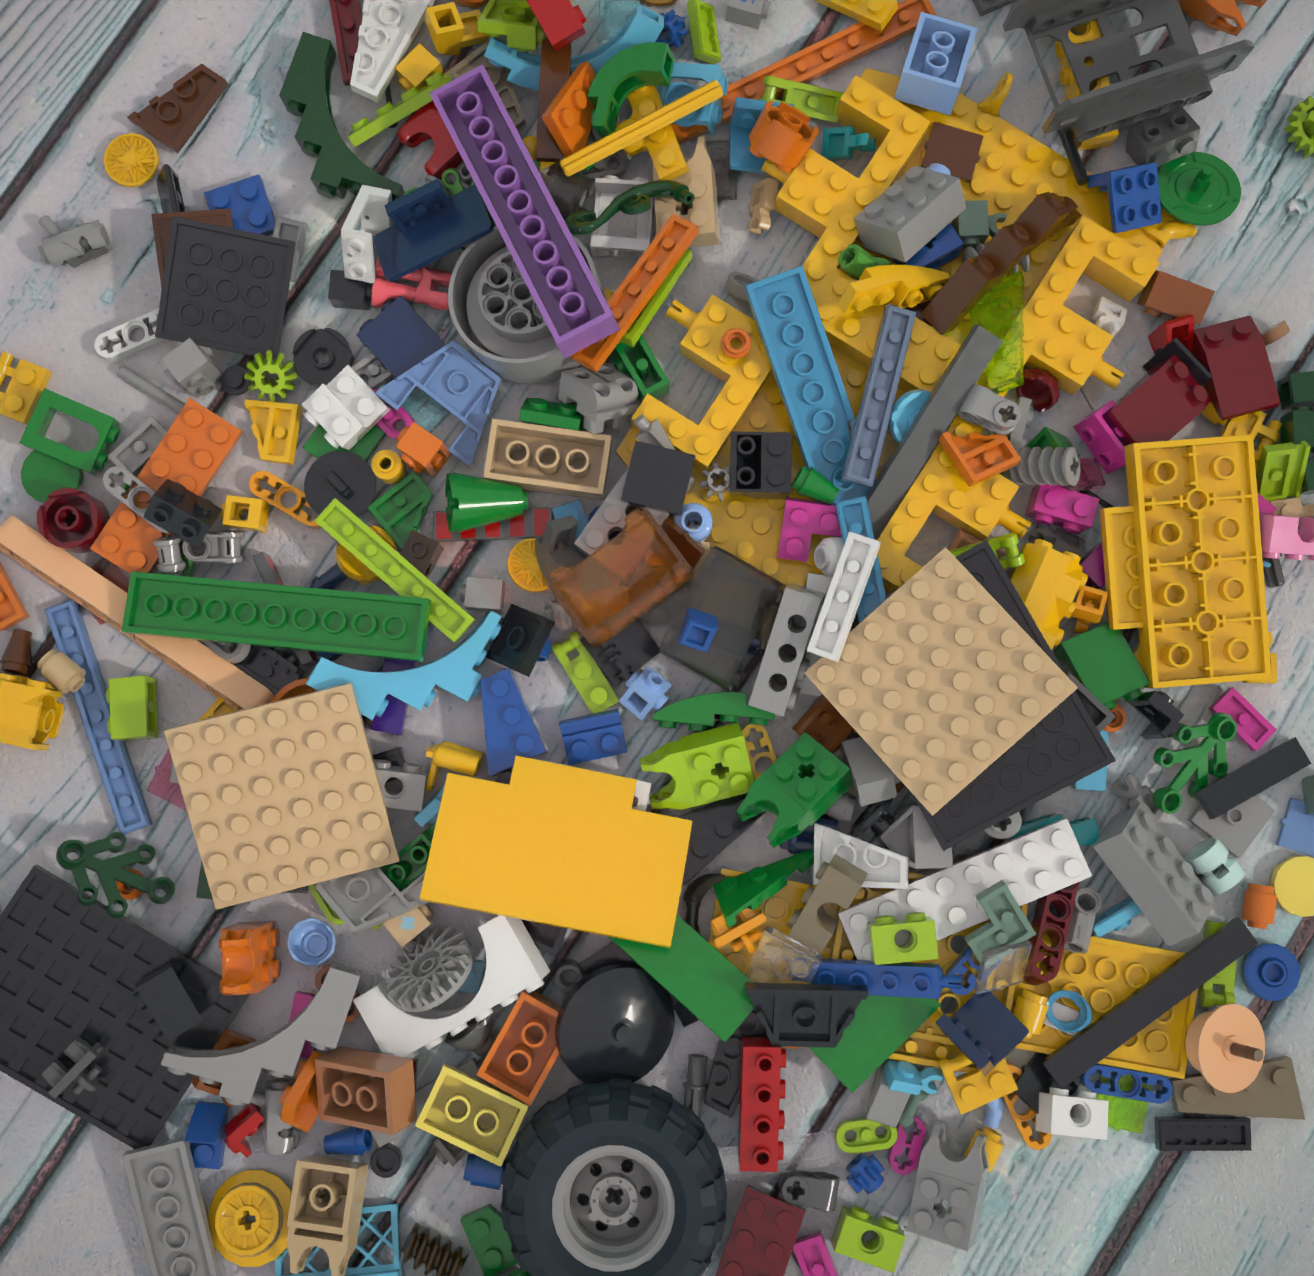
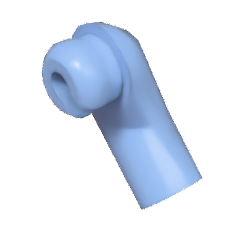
[983,1097,1004,1129]

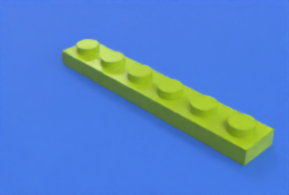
[315,498,475,643]

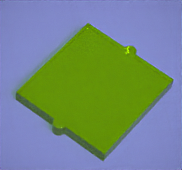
[1096,1071,1151,1134]

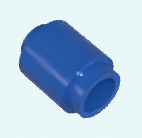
[463,1154,506,1190]

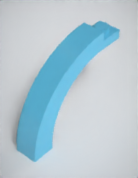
[484,3,664,91]

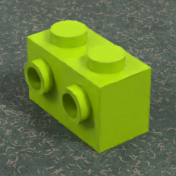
[106,675,159,741]

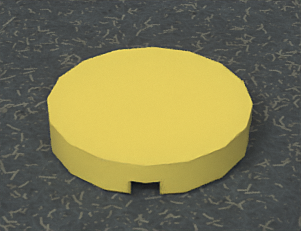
[1270,856,1314,917]

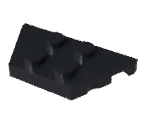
[745,982,868,1048]

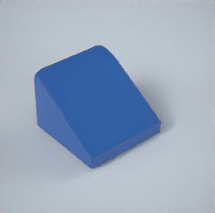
[678,608,718,653]

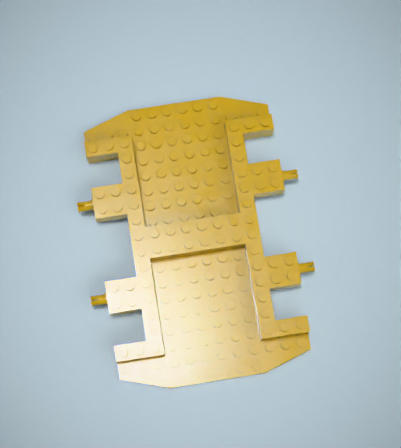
[616,68,1163,595]

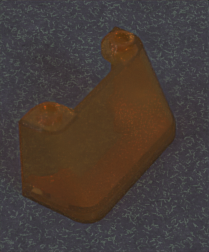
[545,508,694,647]

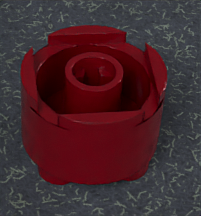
[37,488,110,553]

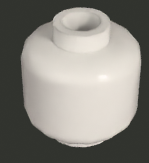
[814,537,844,577]

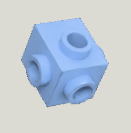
[619,666,672,721]

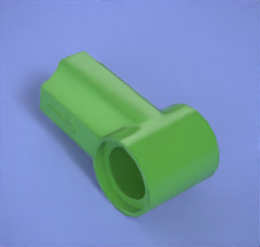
[838,244,893,280]

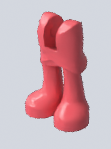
[372,256,452,310]

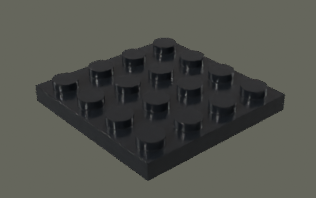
[155,216,296,359]

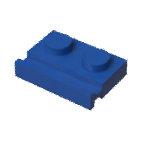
[559,708,628,765]

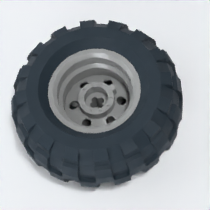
[500,1078,728,1276]

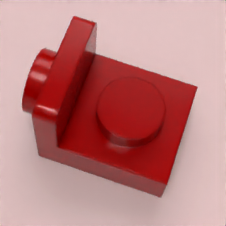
[224,1103,265,1158]

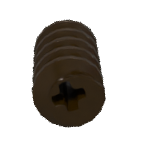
[400,1222,470,1276]

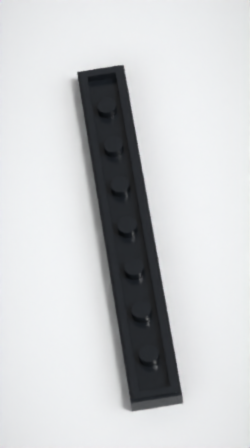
[1040,917,1258,1089]

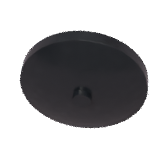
[555,964,675,1084]

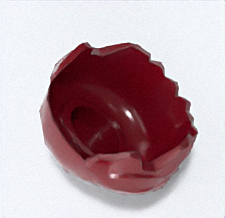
[1014,368,1060,413]

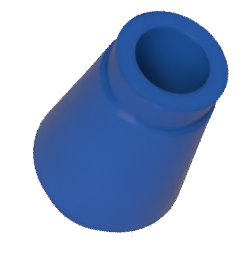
[323,1126,372,1155]

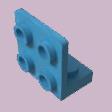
[729,97,794,174]

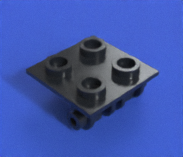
[579,604,661,687]

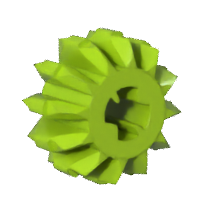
[244,350,297,402]

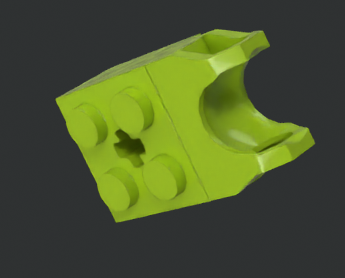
[639,722,754,810]

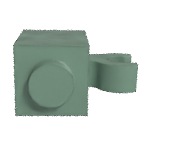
[952,200,1007,249]

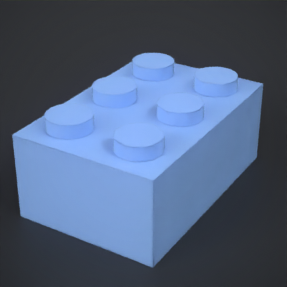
[894,12,977,115]

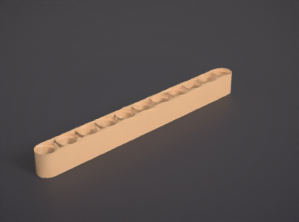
[0,516,275,711]

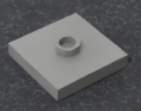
[1188,773,1275,858]

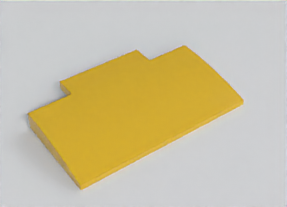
[1100,434,1272,689]
[420,756,692,948]

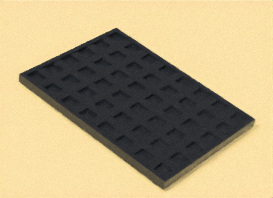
[0,864,250,1149]

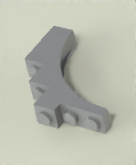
[161,962,362,1106]

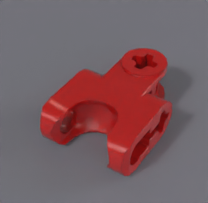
[397,100,463,180]

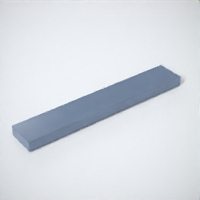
[841,304,916,488]

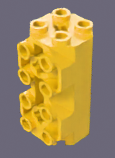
[1008,539,1088,650]
[0,672,64,751]

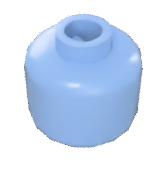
[674,503,713,544]

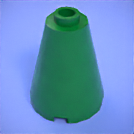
[445,472,528,533]

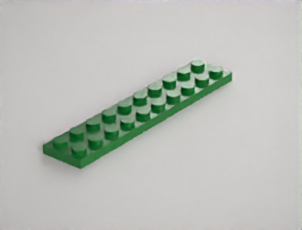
[122,571,431,662]

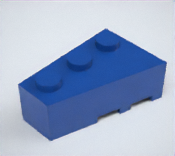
[480,668,548,777]

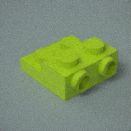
[477,0,546,52]

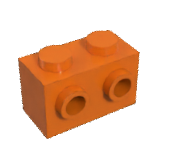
[396,422,451,479]

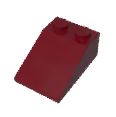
[1193,315,1280,421]
[1107,354,1212,444]

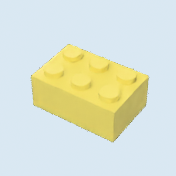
[415,1063,529,1167]

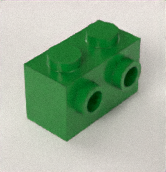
[612,335,670,403]

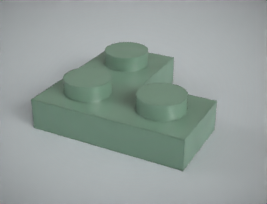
[964,880,1036,967]

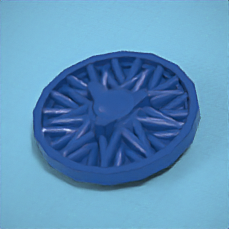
[1242,943,1300,1001]

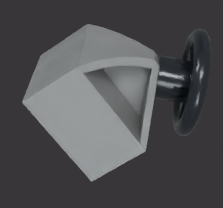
[849,798,953,869]

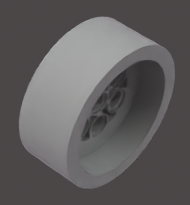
[448,226,607,384]

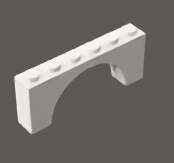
[353,915,550,1059]

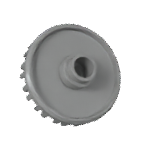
[385,926,474,1012]

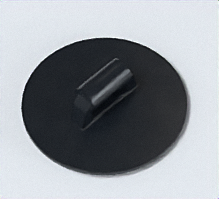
[304,451,376,517]

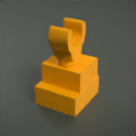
[1072,586,1109,634]

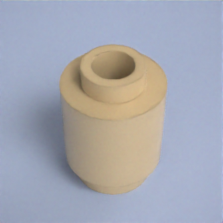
[37,650,86,693]

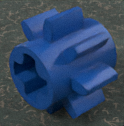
[655,9,689,48]
[846,1153,885,1194]

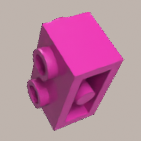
[1073,399,1131,474]
[1025,484,1099,534]

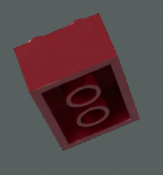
[715,1185,806,1276]

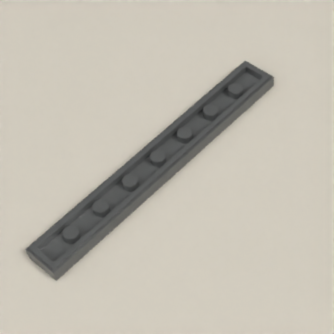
[866,324,1002,540]

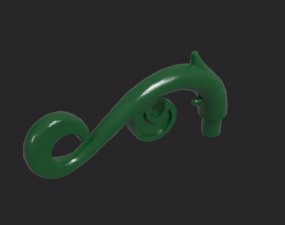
[564,180,694,235]

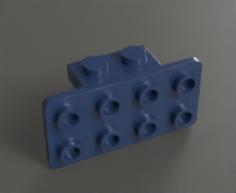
[374,178,493,282]

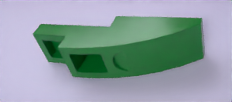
[653,692,776,731]
[380,822,436,891]

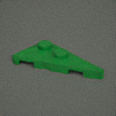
[712,848,814,927]

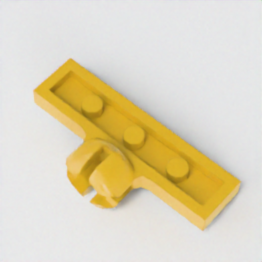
[615,86,690,180]

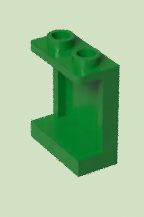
[1053,623,1150,711]

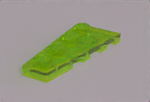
[969,271,1024,394]

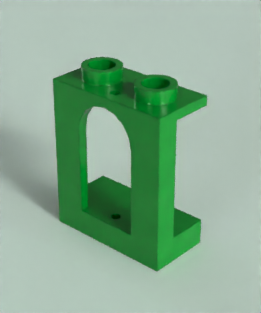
[19,388,121,476]

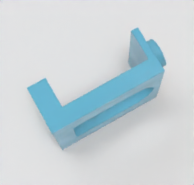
[656,62,728,135]

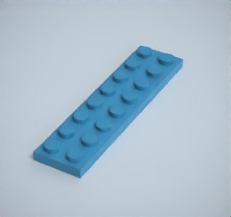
[743,265,876,503]

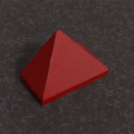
[1148,314,1195,355]

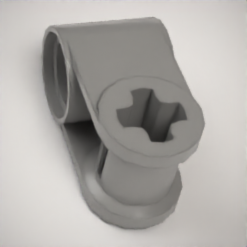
[958,385,1022,435]
[182,530,244,563]

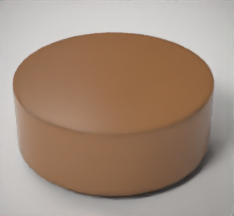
[1261,320,1290,346]

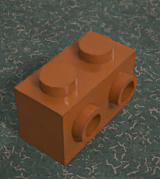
[1137,270,1215,326]

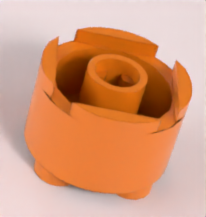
[749,101,819,173]

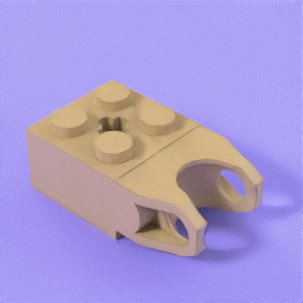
[652,136,720,248]
[287,1155,369,1276]

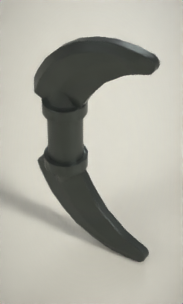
[683,873,726,935]

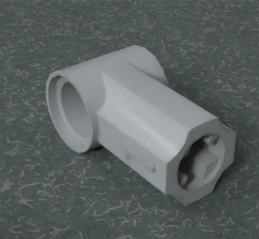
[1064,888,1101,954]

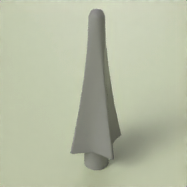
[634,415,693,477]

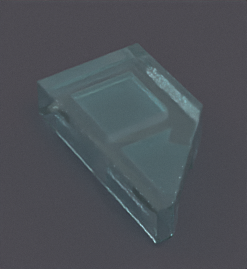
[401,391,451,433]

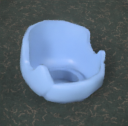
[286,918,337,967]

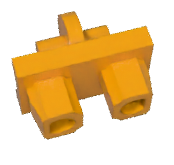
[710,908,767,954]

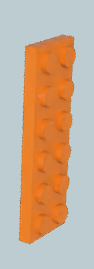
[90,398,243,574]

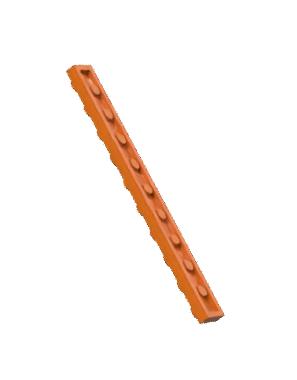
[671,0,937,145]

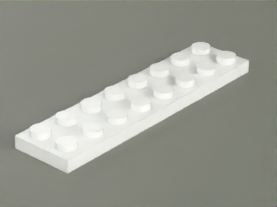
[837,818,1092,961]

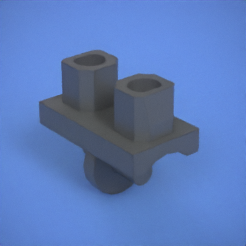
[42,1036,104,1099]

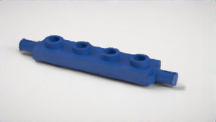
[791,958,962,999]

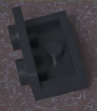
[144,479,223,547]
[234,645,306,695]
[1129,691,1184,739]

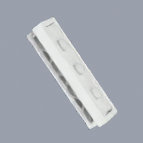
[807,532,881,662]

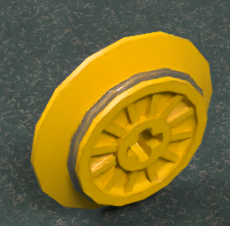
[208,1170,292,1267]

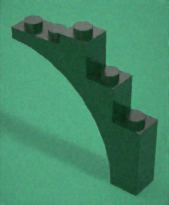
[279,32,405,201]

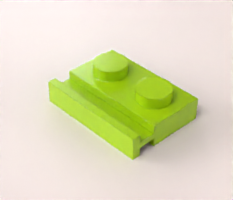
[1256,441,1311,502]

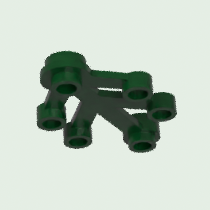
[56,832,175,918]

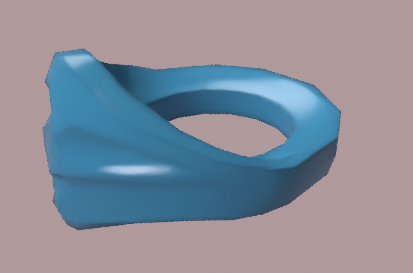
[664,82,705,127]
[1046,990,1092,1033]

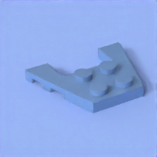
[375,340,501,466]

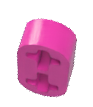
[887,1114,926,1175]

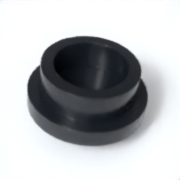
[221,366,251,396]

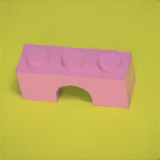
[1259,513,1314,560]

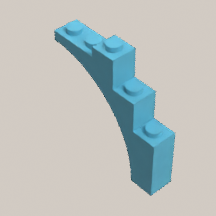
[305,611,502,720]

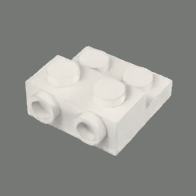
[302,365,391,450]

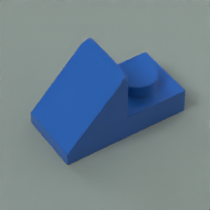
[185,1101,229,1169]

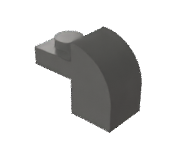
[535,515,586,590]

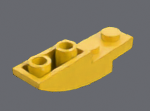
[837,265,951,314]

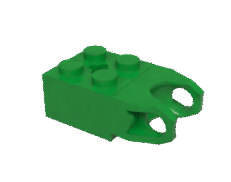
[737,732,853,848]

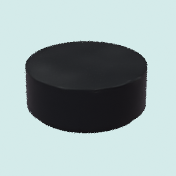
[370,1143,403,1178]

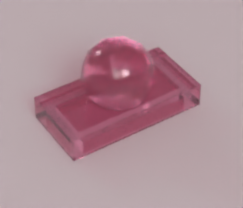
[1056,458,1106,492]

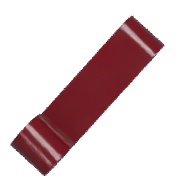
[1021,882,1079,986]

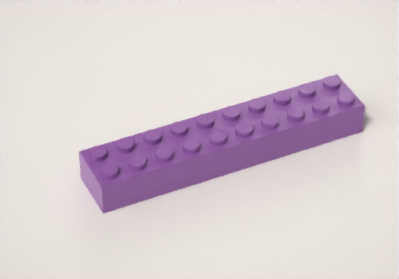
[429,64,620,359]

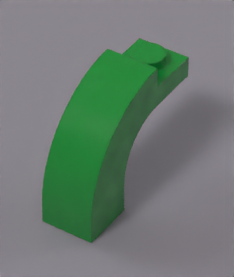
[587,42,675,139]

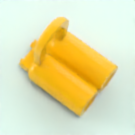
[426,741,485,792]

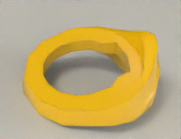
[977,71,1013,117]

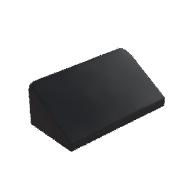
[157,164,185,213]

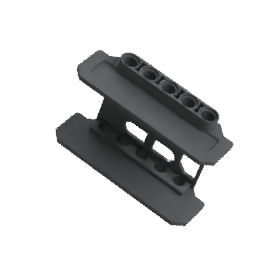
[1002,0,1255,141]

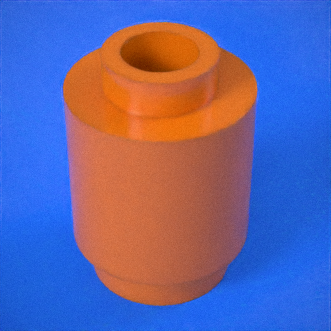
[1241,883,1277,929]

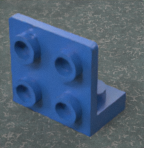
[1087,162,1162,233]

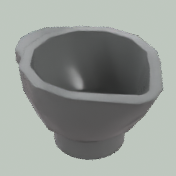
[445,1014,495,1056]

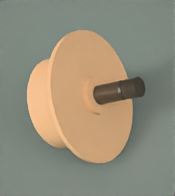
[1185,1004,1265,1093]

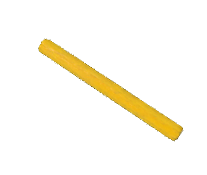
[560,80,723,177]

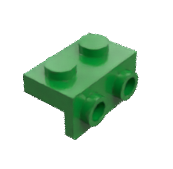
[519,397,584,431]

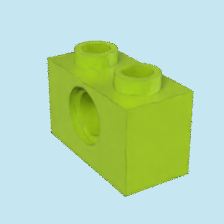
[867,912,939,965]
[831,1205,906,1273]

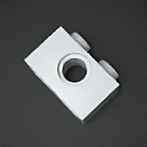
[1035,1087,1109,1140]

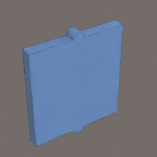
[1276,798,1314,857]

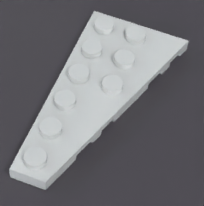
[350,0,435,103]

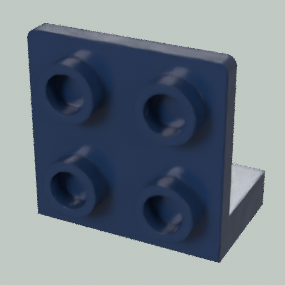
[935,986,1029,1076]

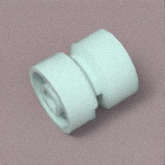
[1185,837,1246,895]

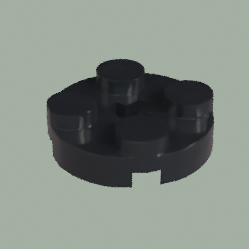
[292,328,354,387]

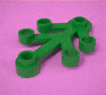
[1153,712,1237,814]

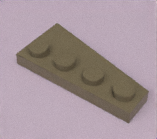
[1168,1056,1305,1120]

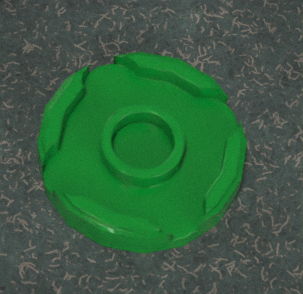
[21,451,84,503]

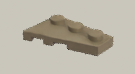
[449,40,526,130]

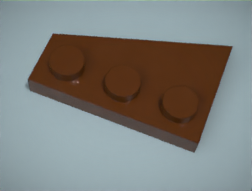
[127,64,229,154]

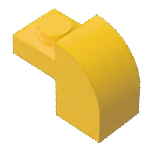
[425,2,489,55]

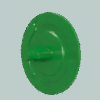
[1158,151,1241,226]

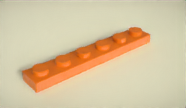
[571,214,699,373]

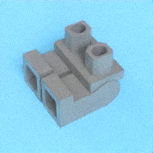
[558,362,638,434]

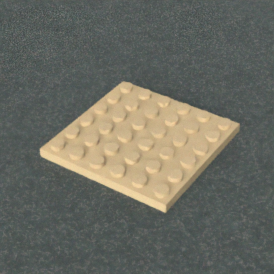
[804,547,1078,816]
[164,682,400,910]

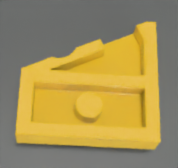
[244,399,303,465]

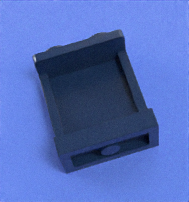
[356,296,446,390]

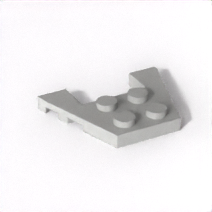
[315,867,429,935]

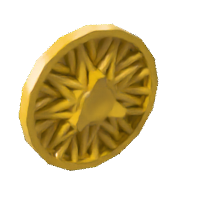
[103,133,160,188]
[507,538,553,593]

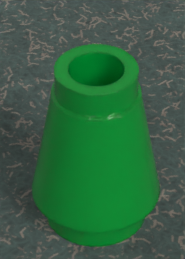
[791,466,839,505]

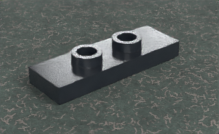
[1155,1116,1252,1151]

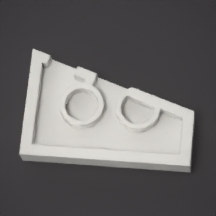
[813,823,908,889]

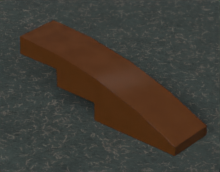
[536,39,572,163]

